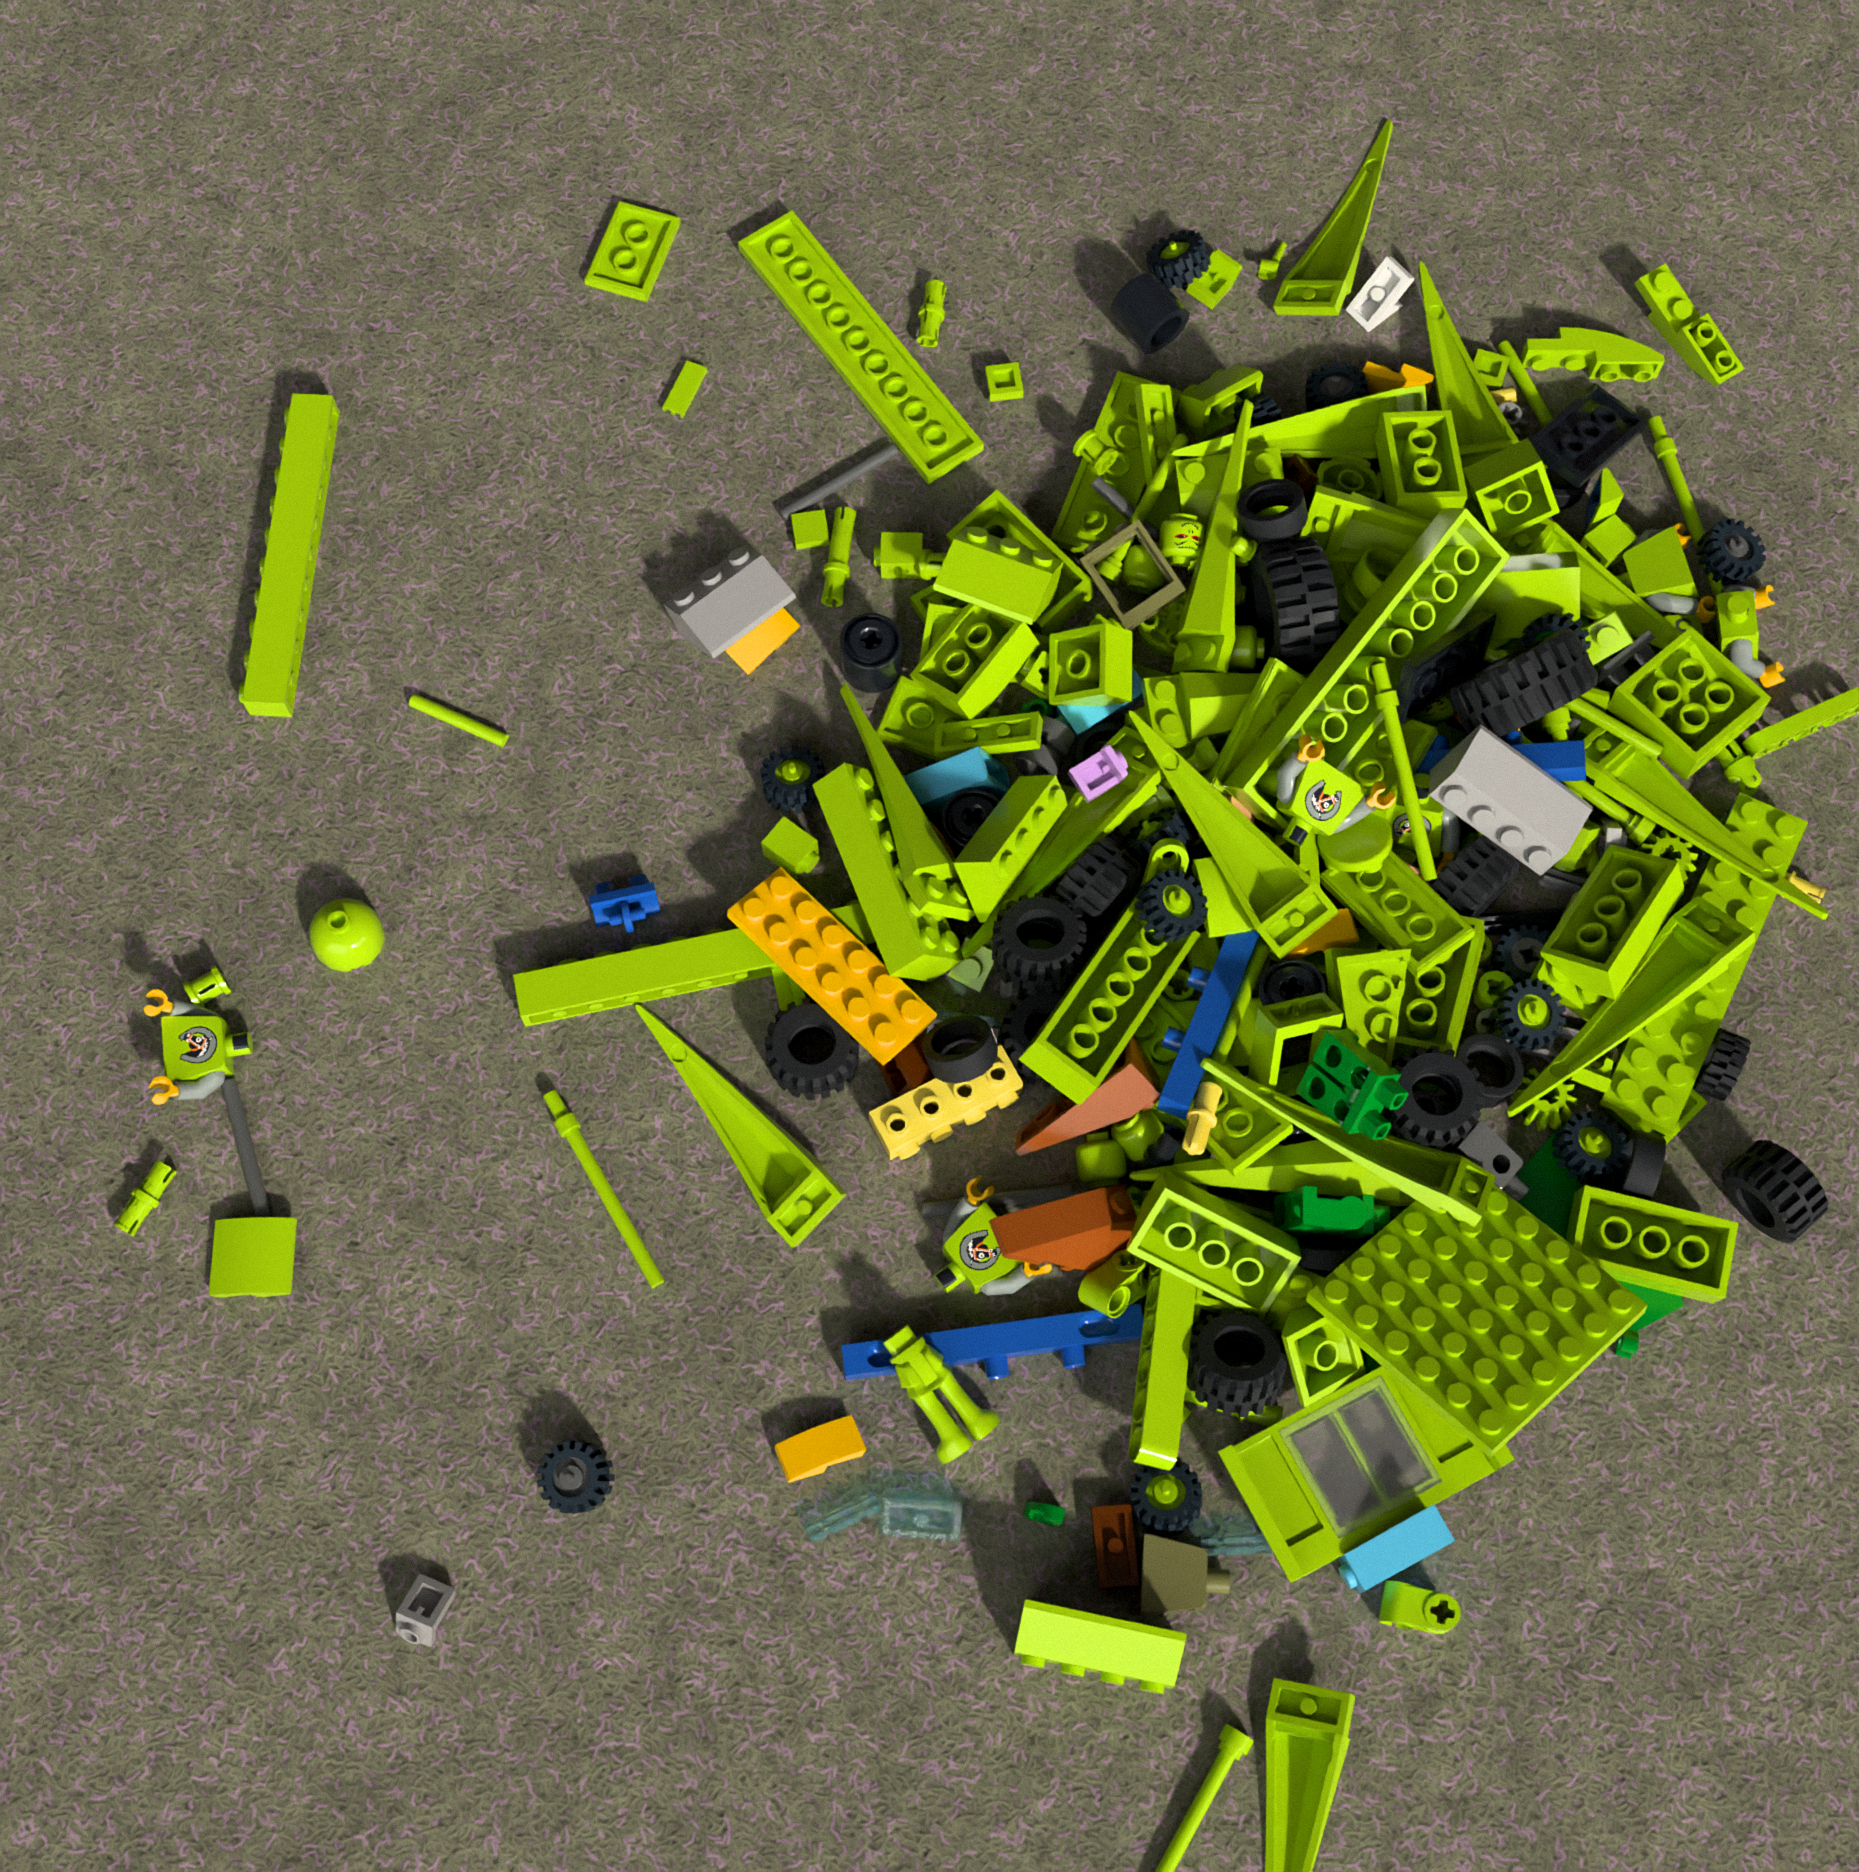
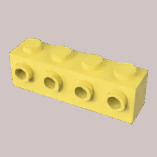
[869,1045,1023,1160]

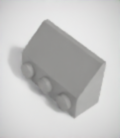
[663,544,796,659]

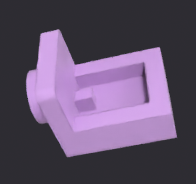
[1067,744,1128,804]

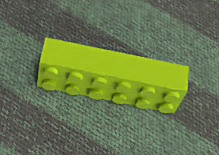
[812,762,964,982]
[1018,896,1200,1106]

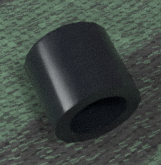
[1110,272,1190,354]
[839,613,903,693]
[941,788,1000,858]
[1259,958,1328,1040]

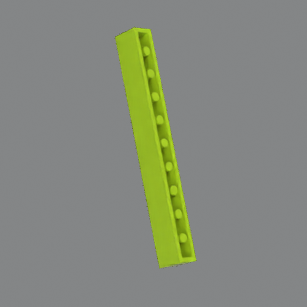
[239,393,340,717]
[513,899,879,1027]

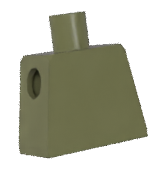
[1138,1534,1230,1616]

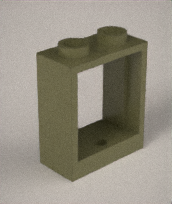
[1080,519,1186,631]

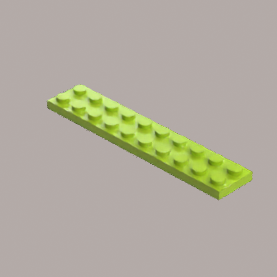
[738,210,984,485]
[1599,792,1808,1137]

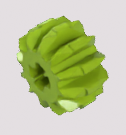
[1635,829,1698,886]
[1511,1067,1577,1131]

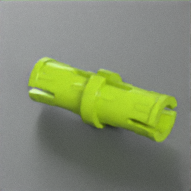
[917,280,947,348]
[113,1160,177,1237]

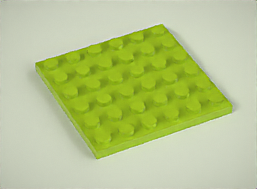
[1306,1184,1648,1458]

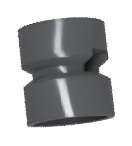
[1013,716,1076,776]

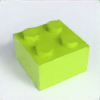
[1463,438,1560,542]

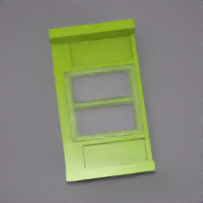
[1218,1366,1515,1583]

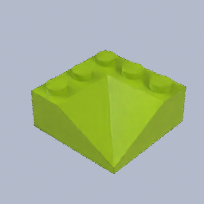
[1175,447,1293,573]
[1607,627,1771,781]

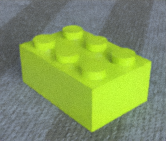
[1375,410,1468,522]

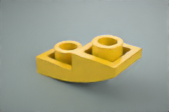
[1362,361,1435,398]
[725,607,801,675]
[1281,908,1360,960]
[774,1415,867,1483]

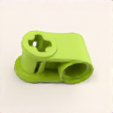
[1078,1249,1148,1318]
[1379,1580,1461,1634]

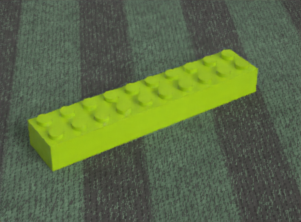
[1223,508,1511,834]

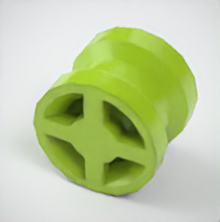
[1473,971,1514,1010]

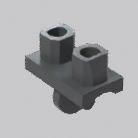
[1596,630,1656,691]

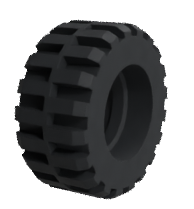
[1247,536,1341,674]
[1448,628,1598,737]

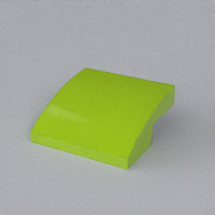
[1192,857,1256,938]
[209,1217,297,1297]

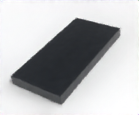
[1529,383,1649,489]
[1396,608,1497,726]

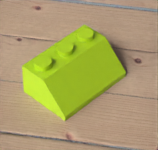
[933,526,1064,625]
[910,603,1040,720]

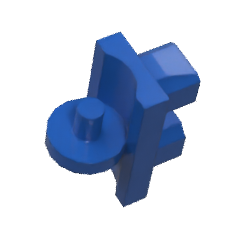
[589,874,661,933]

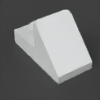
[1345,257,1415,332]

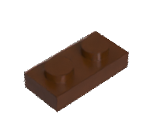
[1091,1504,1139,1590]

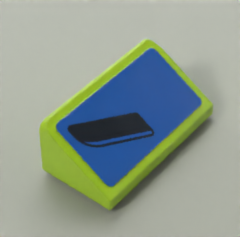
[1585,468,1624,535]

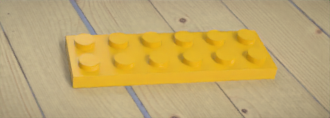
[727,867,937,1066]

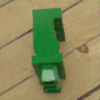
[1295,1029,1408,1140]
[1273,1186,1390,1243]

